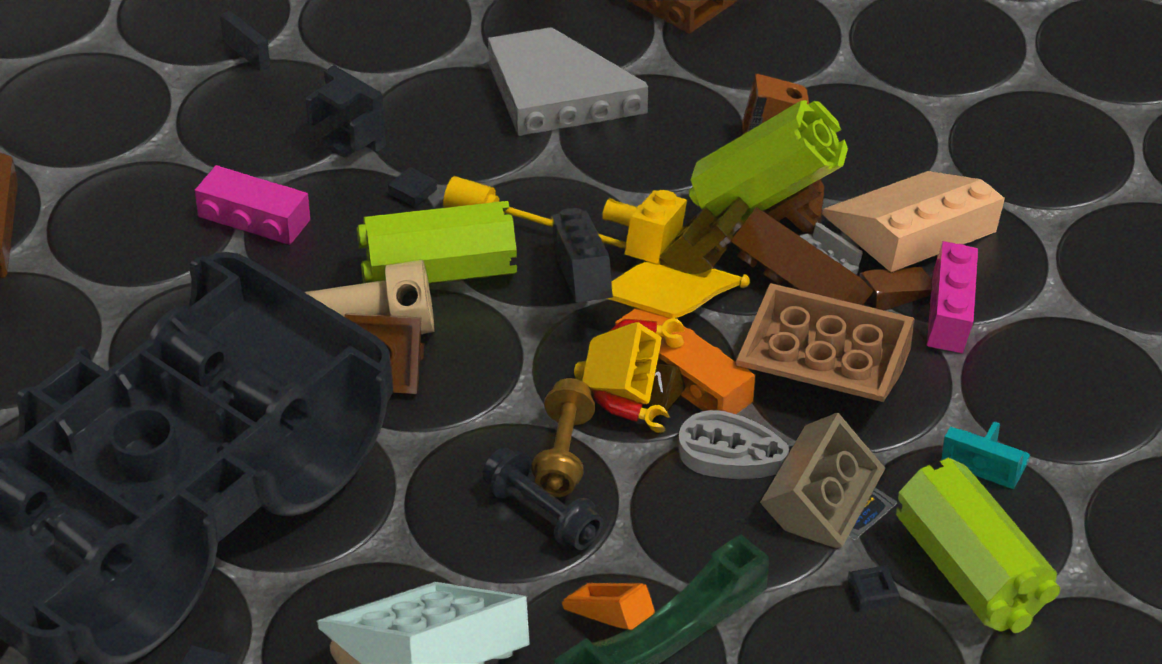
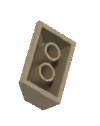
[760,413,885,549]

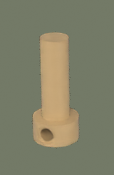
[305,260,434,334]

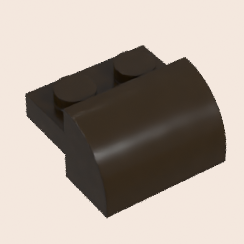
[660,197,749,274]

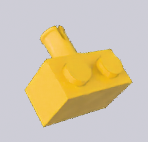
[602,190,687,264]

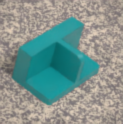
[941,422,1030,489]

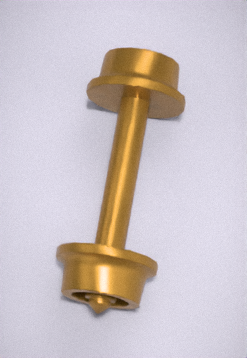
[532,378,595,497]

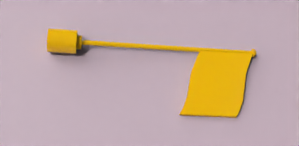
[443,176,750,318]

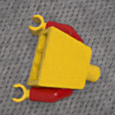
[574,318,685,433]

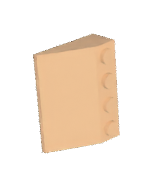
[822,171,1005,272]

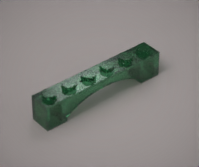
[554,534,769,664]

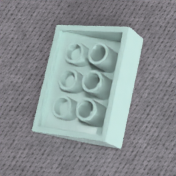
[318,582,529,664]

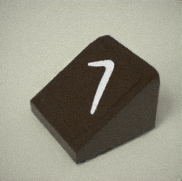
[642,364,686,411]

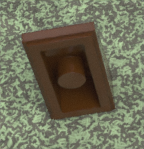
[859,267,932,310]

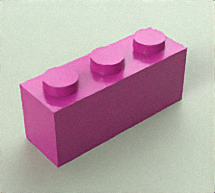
[195,165,311,245]
[927,241,978,353]

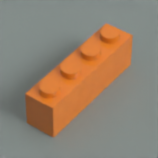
[615,308,755,414]

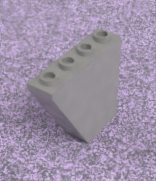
[488,27,648,136]

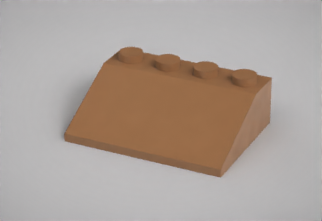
[736,283,914,402]

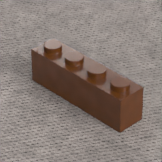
[731,207,873,305]

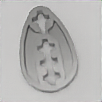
[678,410,789,479]

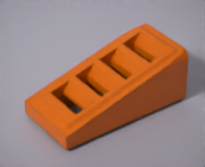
[562,583,654,630]

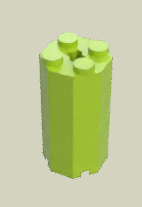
[689,100,848,222]
[357,201,517,284]
[896,458,1060,633]

